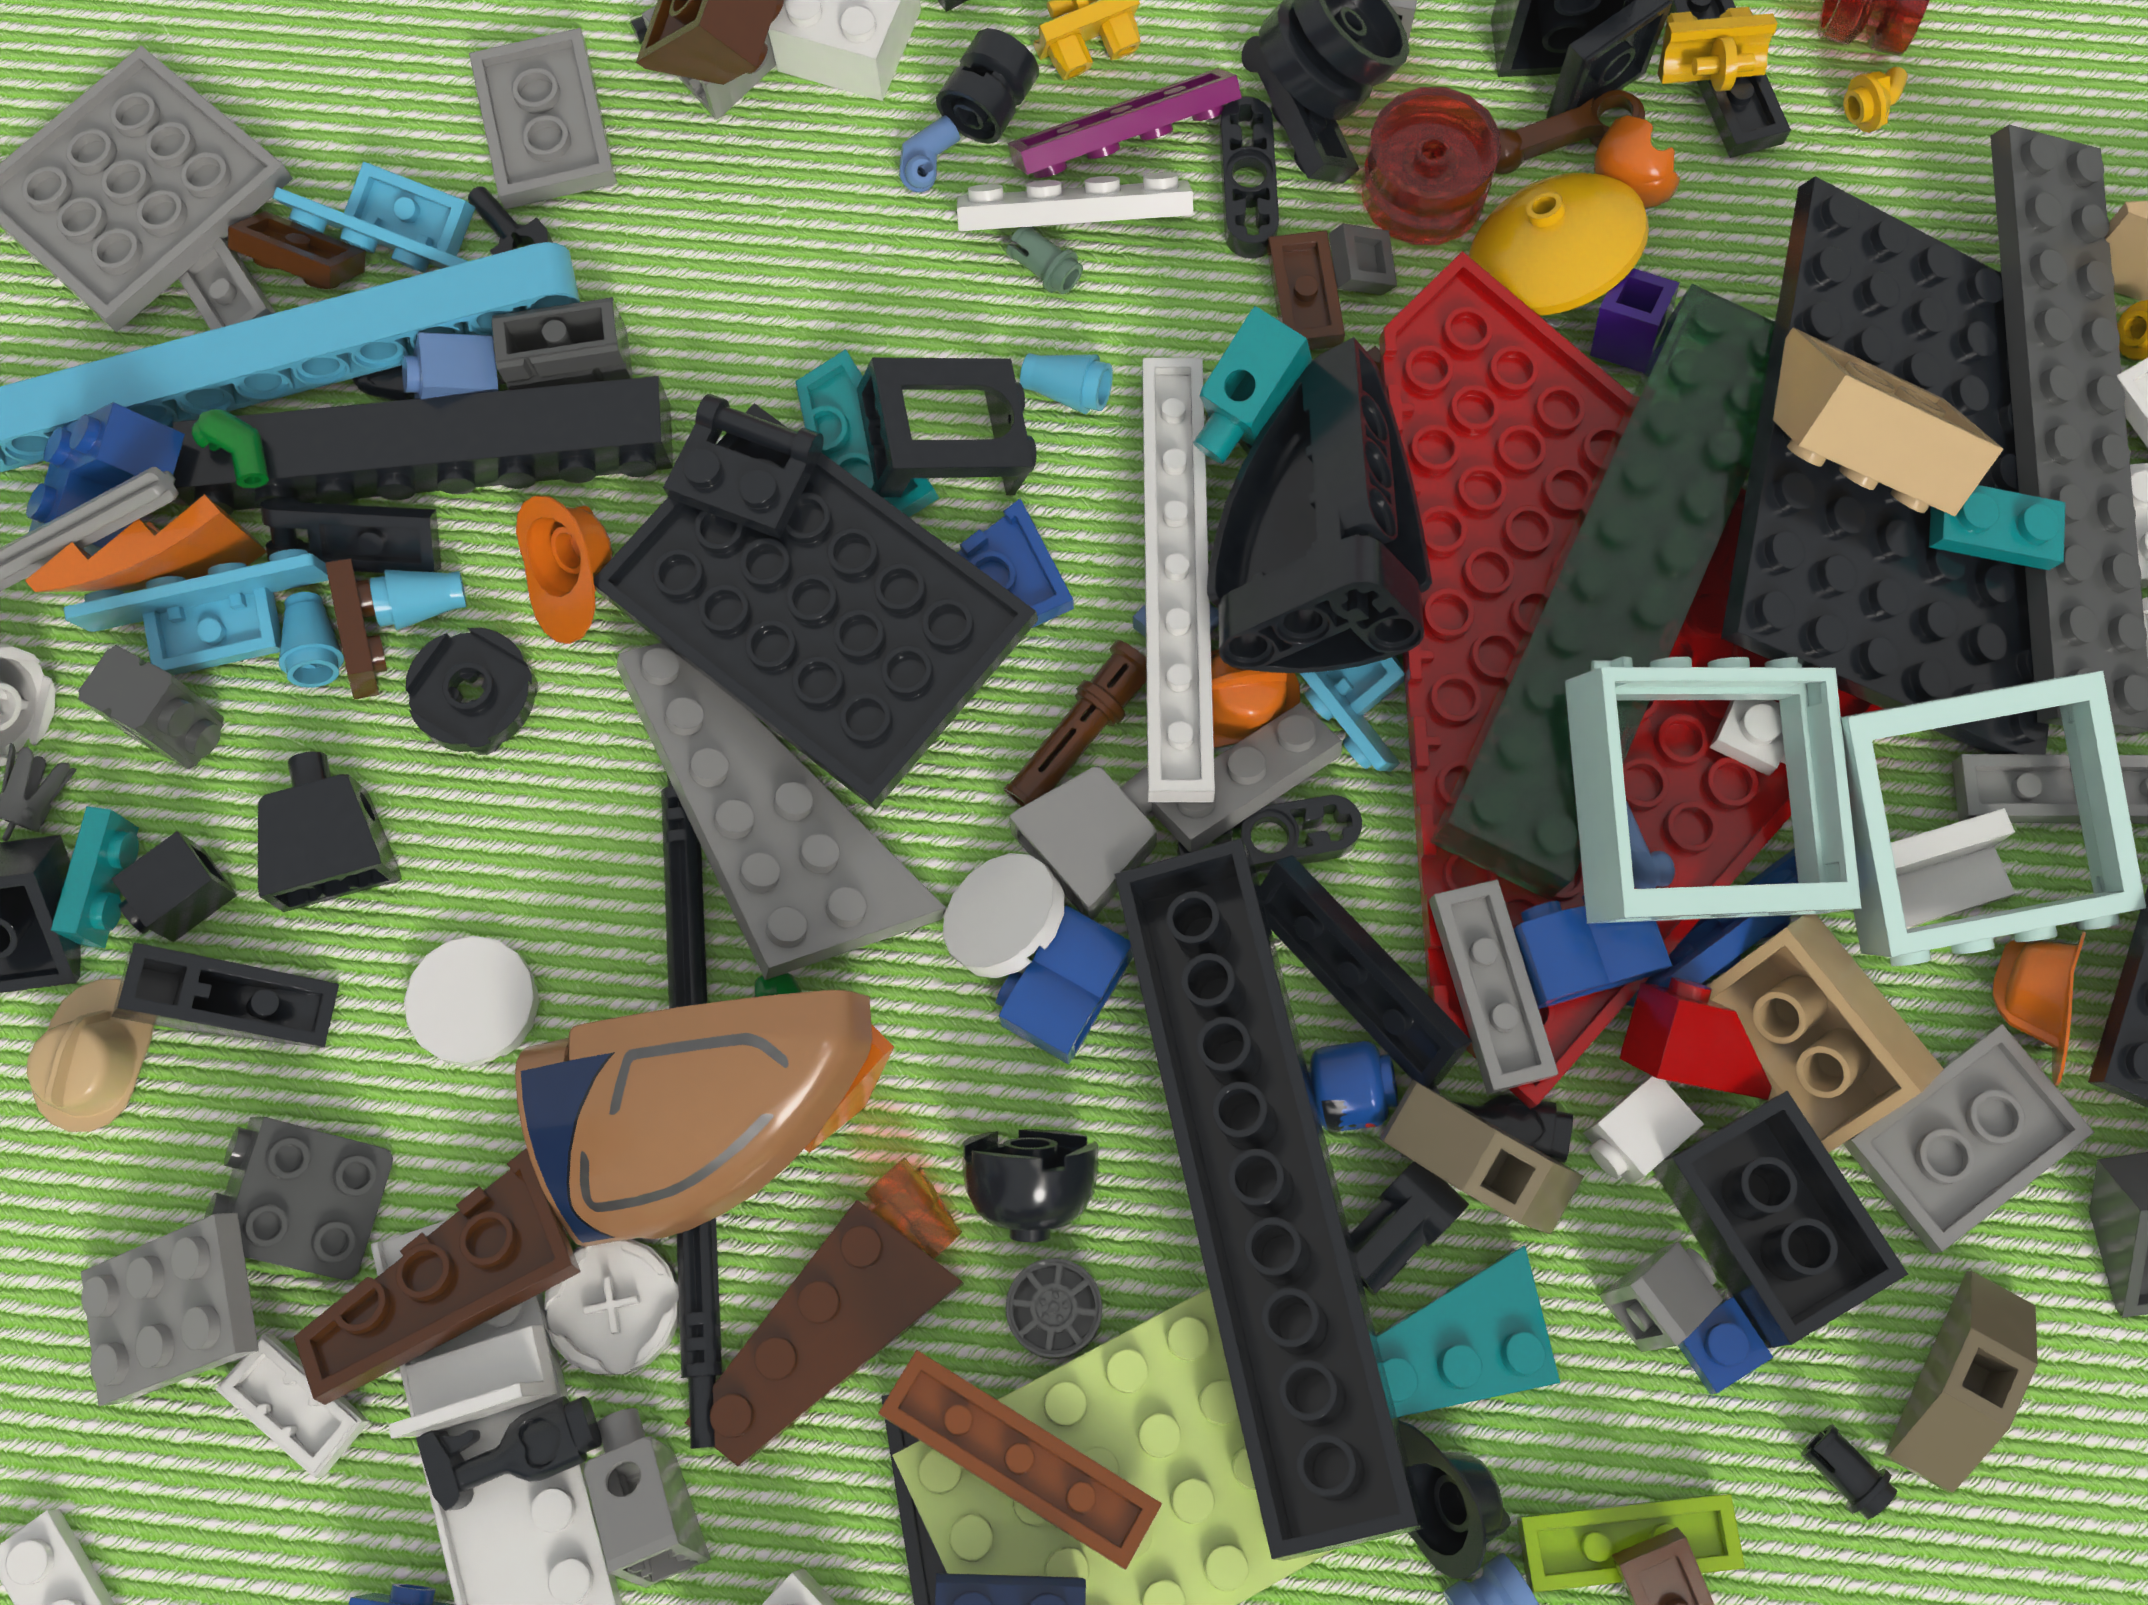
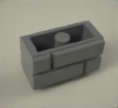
[492,297,633,390]
[78,645,224,769]

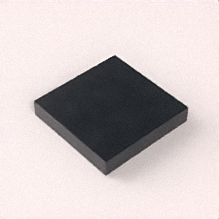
[1546,0,1673,118]

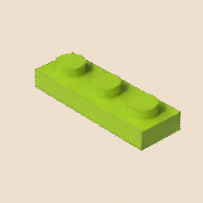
[1516,1493,1745,1593]

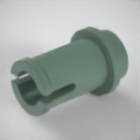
[1006,226,1083,294]

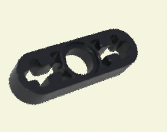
[1219,97,1279,259]
[1177,795,1362,872]

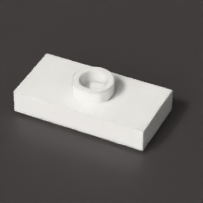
[215,1333,370,1478]

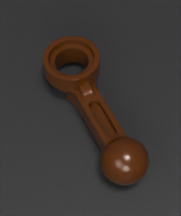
[1479,90,1645,174]

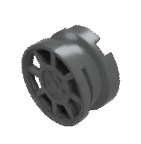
[1006,1258,1102,1359]

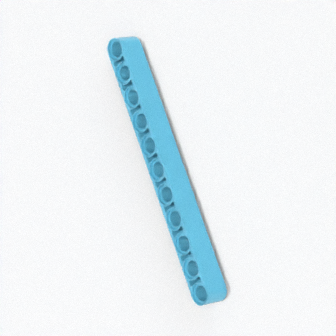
[0,242,580,472]

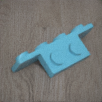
[272,161,476,273]
[63,549,329,676]
[1300,656,1405,772]

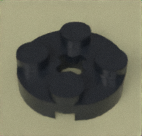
[406,627,538,755]

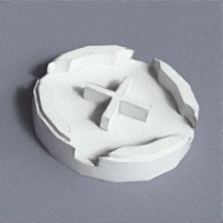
[943,853,1064,978]
[404,936,539,1067]
[544,1239,679,1375]

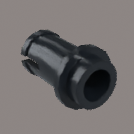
[1801,1424,1898,1520]

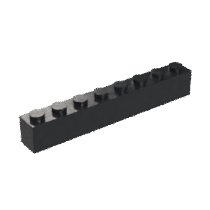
[173,376,673,515]

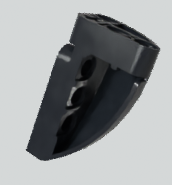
[1207,337,1432,673]

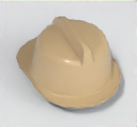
[26,979,154,1132]

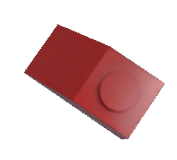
[1619,977,1772,1100]

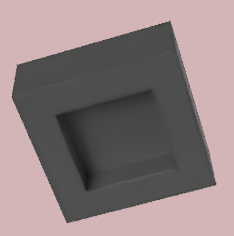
[1329,223,1397,295]

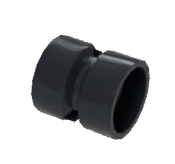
[936,28,1039,144]

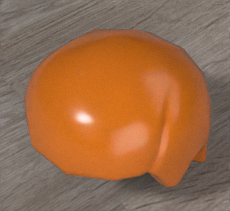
[1594,115,1680,208]

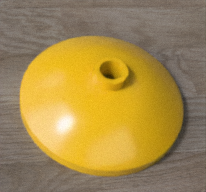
[1469,173,1649,316]

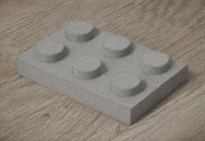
[469,28,617,209]
[1843,1024,2095,1254]
[81,1213,259,1406]

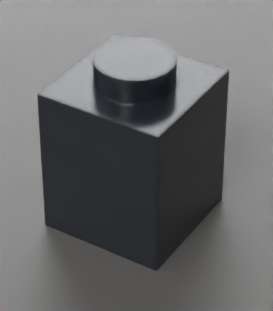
[112,831,237,942]

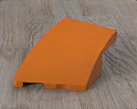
[25,494,266,592]

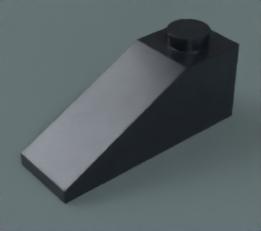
[112,942,339,1048]

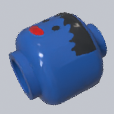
[1308,1041,1399,1132]

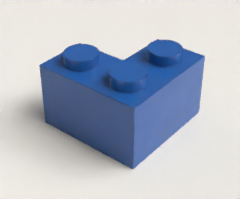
[26,402,185,556]

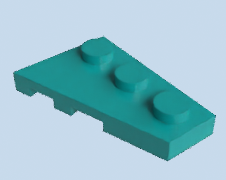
[795,349,939,517]
[1376,1245,1560,1417]

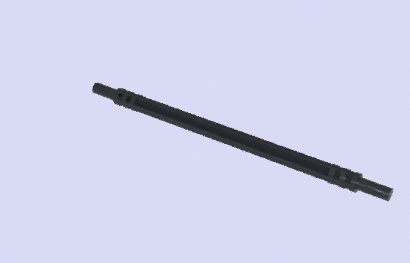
[661,775,723,1449]

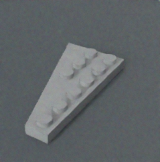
[616,642,946,980]

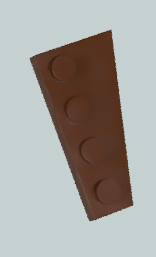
[294,1148,581,1405]
[685,1200,964,1466]

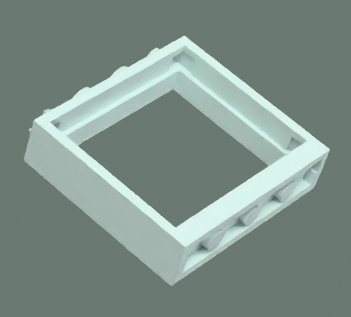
[1565,656,1861,924]
[1841,671,2146,966]

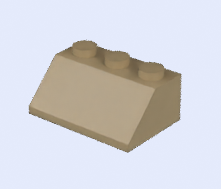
[1773,327,2003,517]
[1707,914,1944,1153]

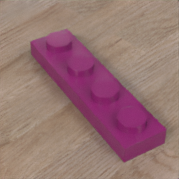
[1007,68,1242,178]

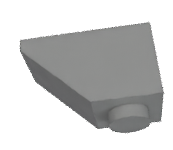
[1599,1242,1723,1352]

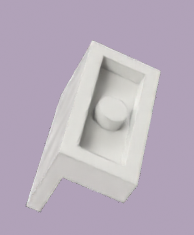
[1891,808,2016,929]
[388,1325,558,1439]

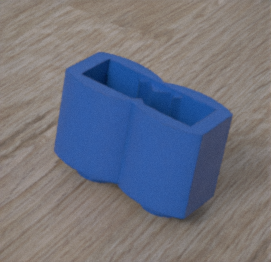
[1513,895,1672,1009]
[996,905,1133,1065]

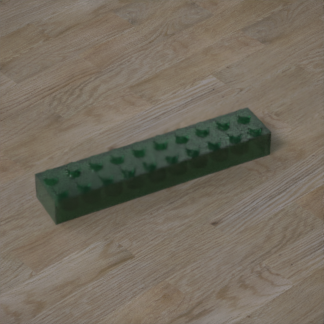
[1430,284,1775,900]

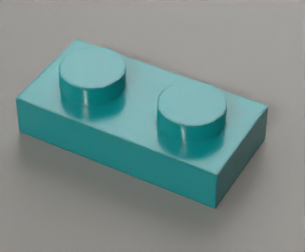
[1929,485,2065,571]
[51,806,139,949]

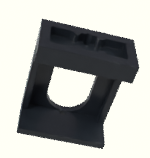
[857,357,1036,498]

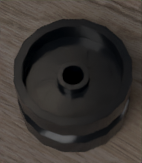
[1259,0,1410,121]

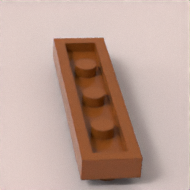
[878,1350,1162,1570]

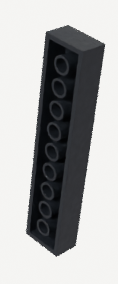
[1115,838,1426,1561]

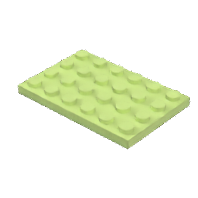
[892,1288,1335,1605]

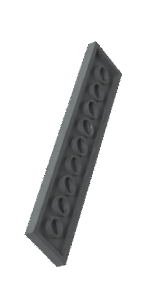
[1990,125,2148,735]

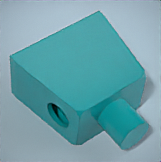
[1193,306,1312,464]

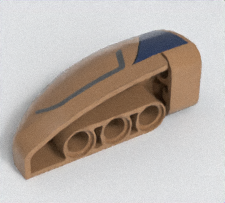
[515,990,872,1247]

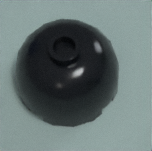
[963,1129,1098,1242]

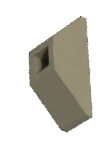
[1379,1080,1584,1235]
[1884,1270,2038,1493]

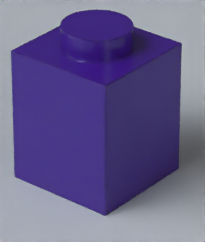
[1590,268,1680,374]

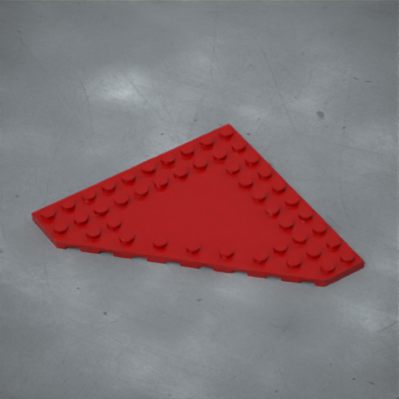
[1379,251,1883,1109]

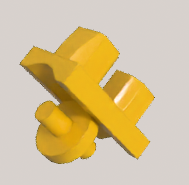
[1033,0,1141,81]
[1657,7,1778,91]

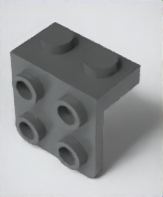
[204,1117,393,1280]

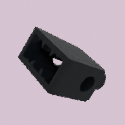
[258,752,402,912]

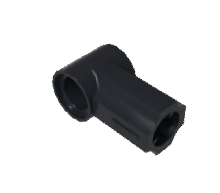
[1350,1161,1469,1295]

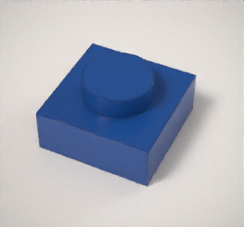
[1678,1297,1773,1394]

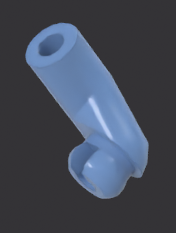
[899,115,960,193]
[1626,801,1675,889]

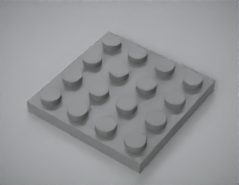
[0,46,293,332]

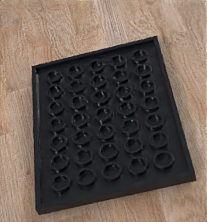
[1721,176,2049,754]

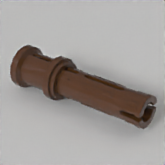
[1003,640,1146,807]

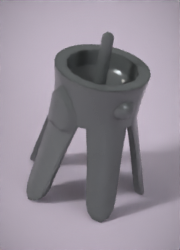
[0,743,77,841]

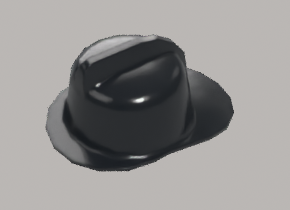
[1398,1420,1511,1578]

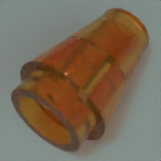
[865,1157,962,1259]

